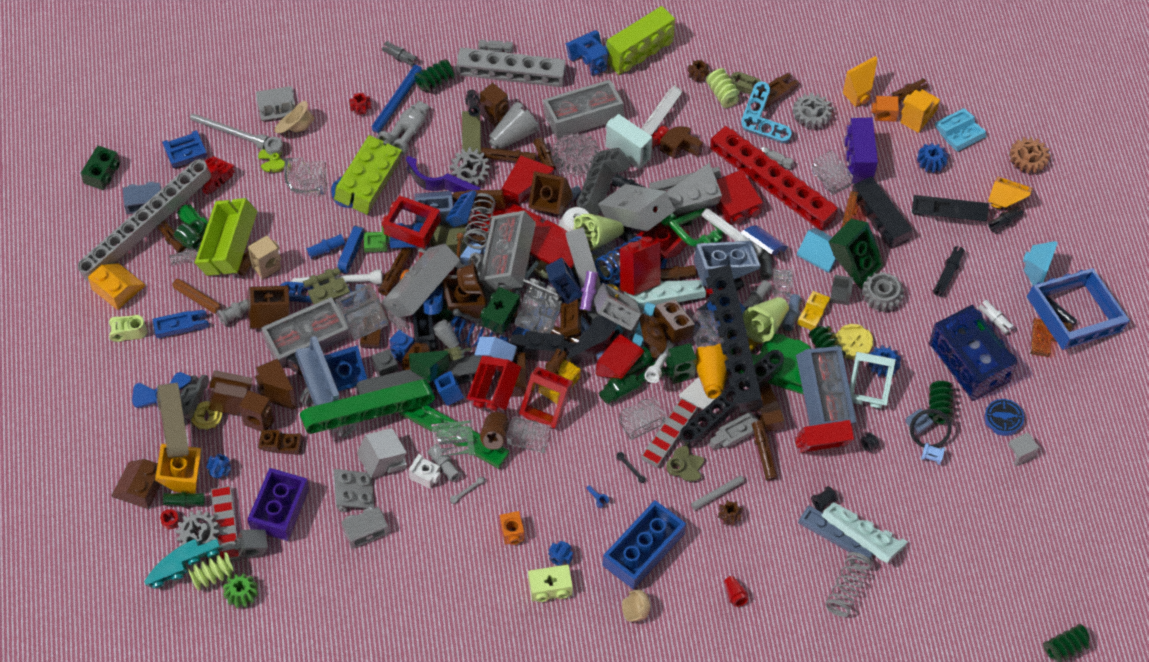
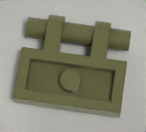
[303,267,351,305]

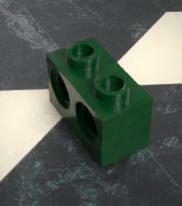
[80,145,121,190]
[664,343,697,384]

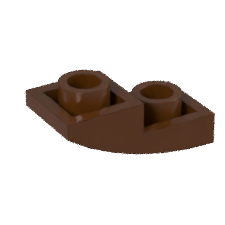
[258,430,303,455]

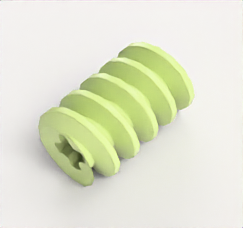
[706,68,740,108]
[188,552,234,591]

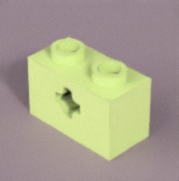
[528,565,573,602]

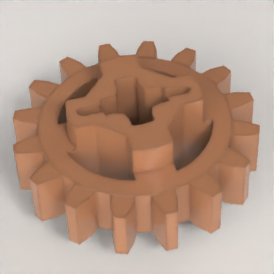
[1009,137,1050,173]

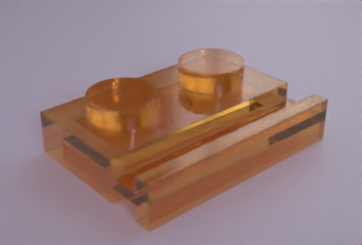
[841,191,859,228]

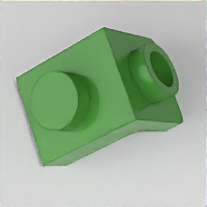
[364,226,390,252]

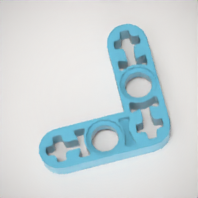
[741,81,792,143]

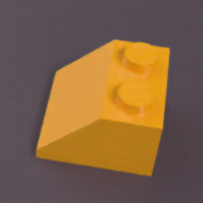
[88,263,145,310]
[155,443,201,493]

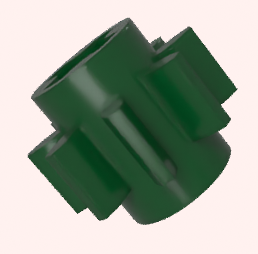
[434,299,456,322]

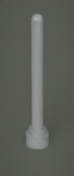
[190,114,270,150]

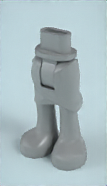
[377,101,430,156]

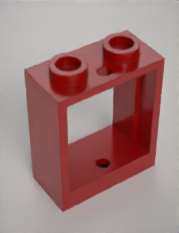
[381,195,441,249]
[466,356,521,412]
[519,367,573,429]
[795,420,854,453]

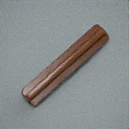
[172,278,221,314]

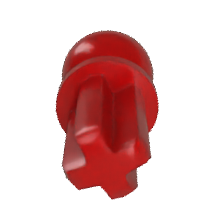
[651,126,670,149]

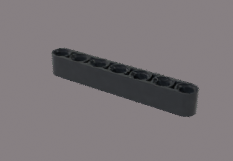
[680,350,784,448]

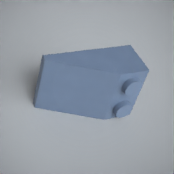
[694,241,760,286]

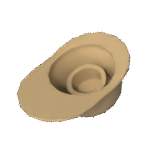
[275,101,314,133]

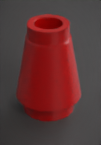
[724,576,749,607]

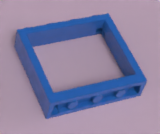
[1026,268,1130,350]

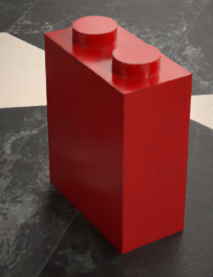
[716,170,763,225]
[620,237,661,295]

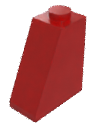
[502,155,554,205]

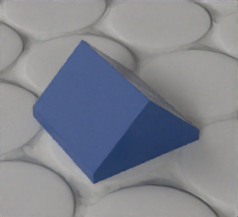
[324,345,367,391]

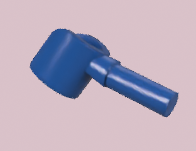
[586,485,609,508]

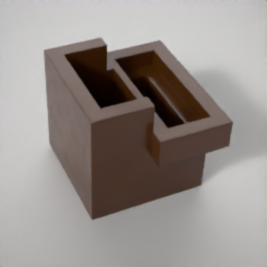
[208,370,253,416]

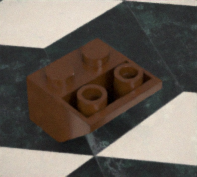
[247,285,289,329]

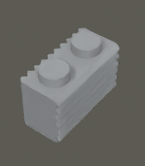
[341,506,389,549]

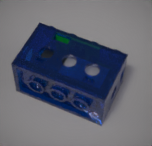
[929,304,1018,402]

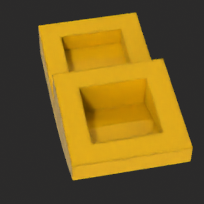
[797,291,830,330]

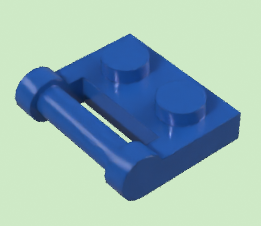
[162,130,207,168]

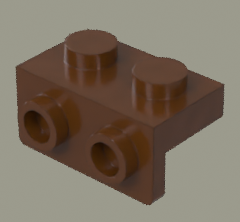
[639,313,667,358]

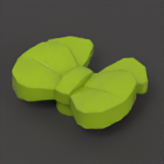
[258,149,286,173]

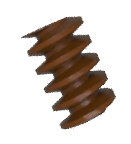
[480,412,509,449]

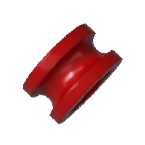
[160,509,179,530]

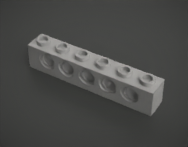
[456,48,566,88]

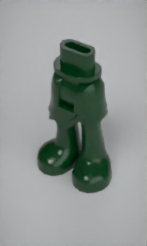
[598,347,666,405]

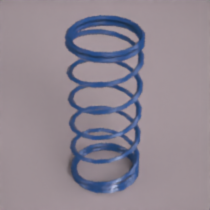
[595,236,642,280]
[451,316,509,348]

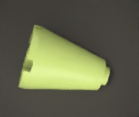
[742,297,789,343]

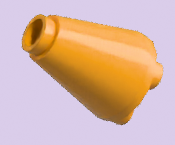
[695,344,729,399]

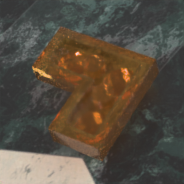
[1030,318,1072,357]

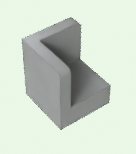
[1008,432,1039,466]

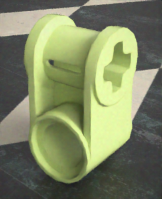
[109,315,148,342]

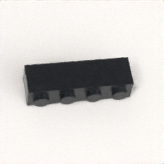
[851,176,913,249]

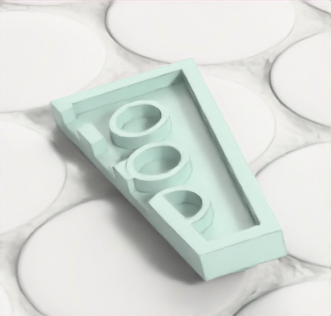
[624,280,706,309]
[822,503,908,563]

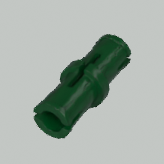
[163,491,205,507]

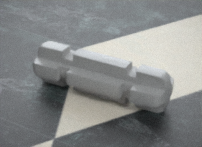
[478,40,513,52]
[761,146,794,169]

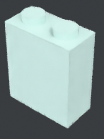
[606,114,653,170]

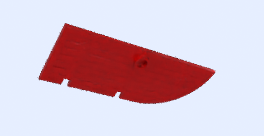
[469,200,574,268]

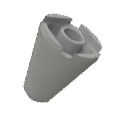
[489,102,540,149]

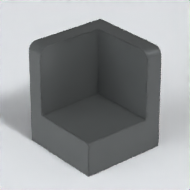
[830,275,853,305]

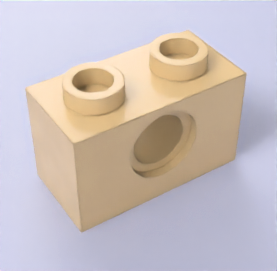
[248,235,282,280]

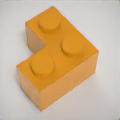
[900,89,940,133]

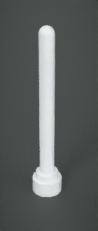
[291,269,383,285]
[645,339,675,383]

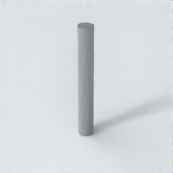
[691,475,745,510]

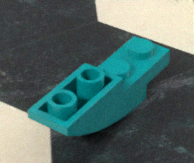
[144,539,224,589]

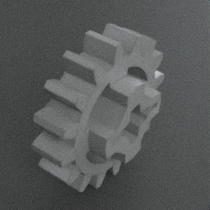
[792,92,832,129]
[450,147,490,186]
[176,510,221,546]

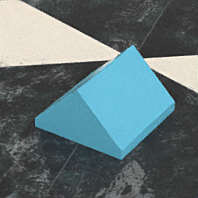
[797,228,837,273]

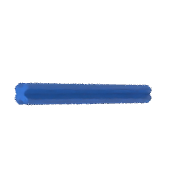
[371,64,422,133]

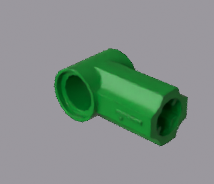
[177,204,208,237]

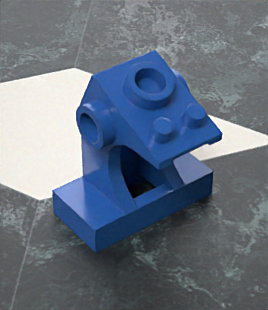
[565,30,609,76]

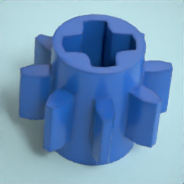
[206,454,231,479]
[548,541,574,566]

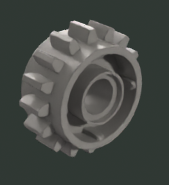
[862,272,904,312]

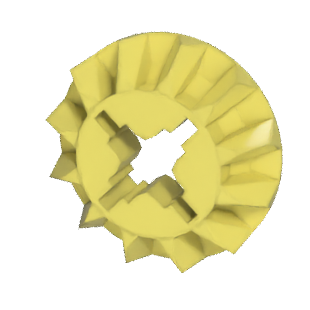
[191,401,223,431]

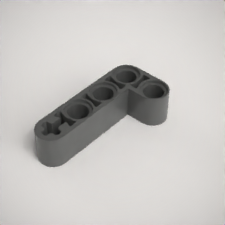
[577,148,631,215]

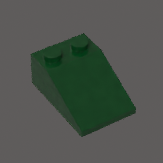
[828,218,884,289]

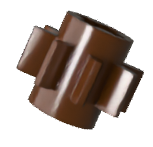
[688,60,710,82]
[718,500,743,526]

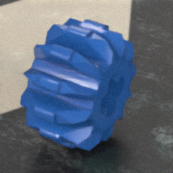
[917,142,948,174]
[868,344,901,377]

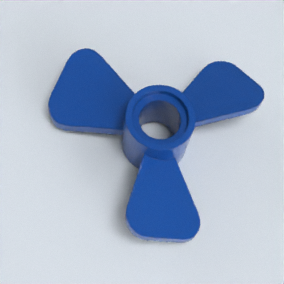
[132,372,191,423]

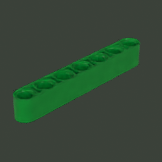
[300,379,435,434]

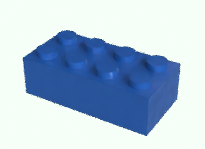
[602,500,686,590]

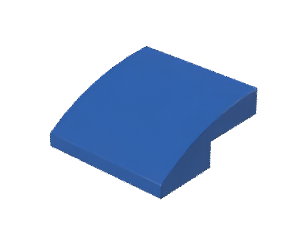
[742,225,789,256]

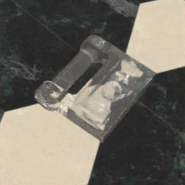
[431,420,475,459]

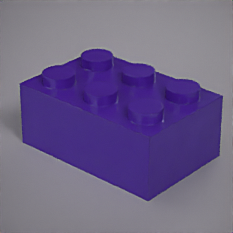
[844,117,878,184]
[247,468,309,541]

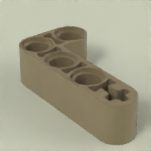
[157,383,189,458]

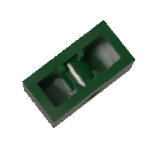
[480,287,520,335]

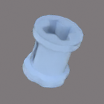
[921,442,945,465]

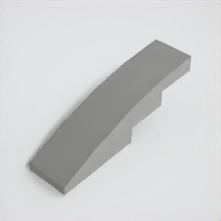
[565,227,601,306]

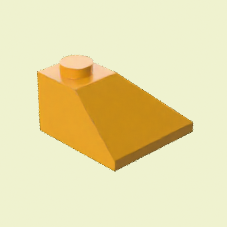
[843,56,878,108]
[988,176,1033,209]

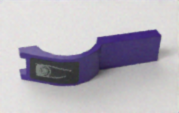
[406,156,480,193]

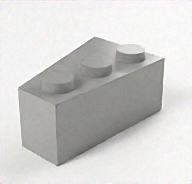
[667,162,722,216]

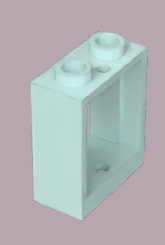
[849,352,896,408]

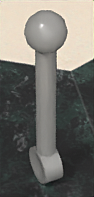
[450,477,485,504]

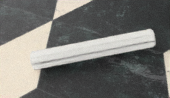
[702,208,764,257]

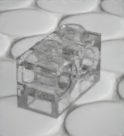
[691,310,724,348]

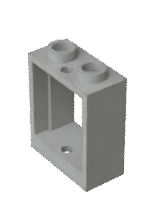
[593,283,641,330]

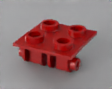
[200,156,235,195]

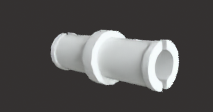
[978,300,1014,335]

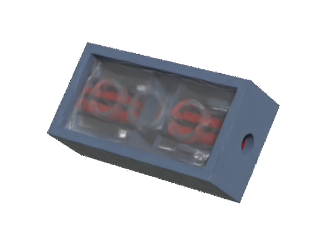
[796,346,856,426]

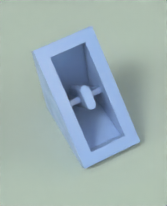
[474,337,517,362]

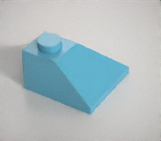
[1023,241,1058,285]

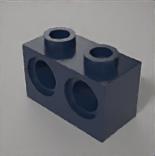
[545,258,583,304]

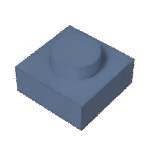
[905,408,933,436]

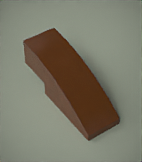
[748,382,785,432]

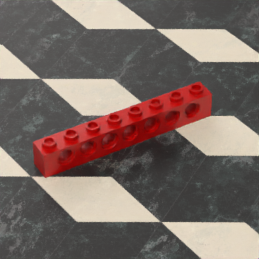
[710,125,838,231]

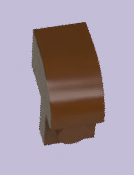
[660,126,703,159]

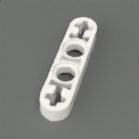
[641,85,682,136]

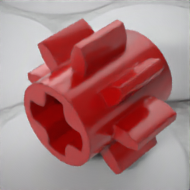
[349,92,371,115]

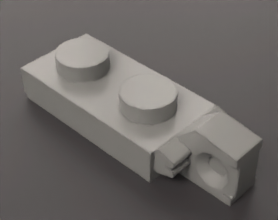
[709,411,758,451]

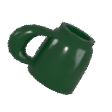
[174,220,205,250]

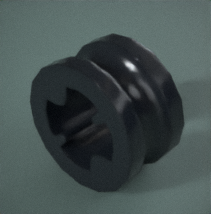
[860,433,880,453]

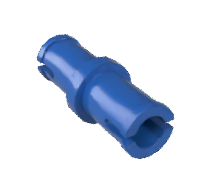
[306,234,345,259]

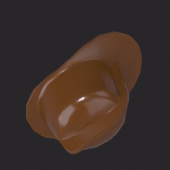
[456,258,488,303]

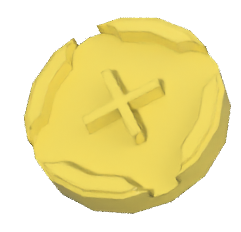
[835,324,873,360]

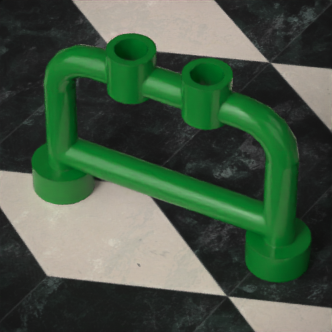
[660,208,724,247]

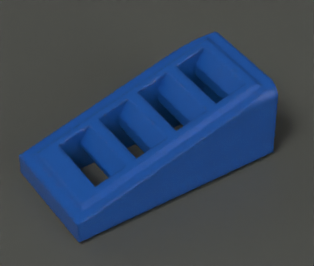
[445,190,476,227]

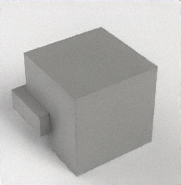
[357,428,407,478]

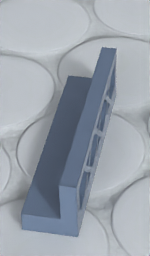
[295,336,339,406]

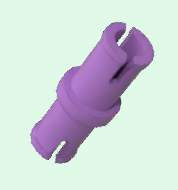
[579,271,598,311]

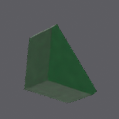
[409,350,449,382]

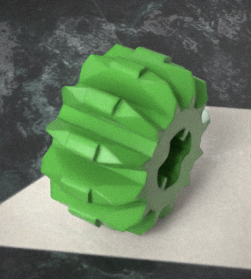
[223,572,258,609]

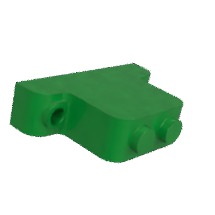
[738,333,810,395]

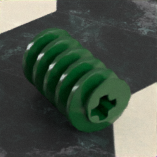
[414,59,455,92]
[808,326,846,357]
[928,380,954,425]
[1043,624,1090,662]

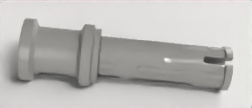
[217,298,248,326]

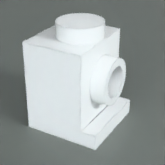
[409,454,441,489]

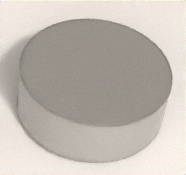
[264,137,283,155]

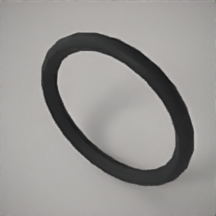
[910,409,952,448]

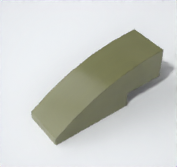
[462,111,481,168]

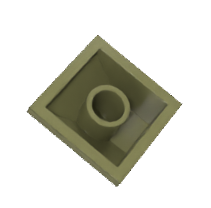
[430,223,468,256]

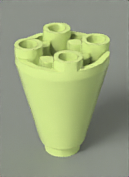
[573,214,624,251]

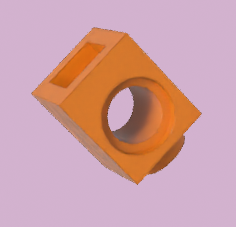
[871,96,899,122]
[499,511,524,545]

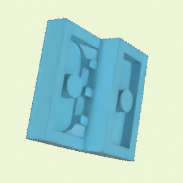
[935,108,986,152]

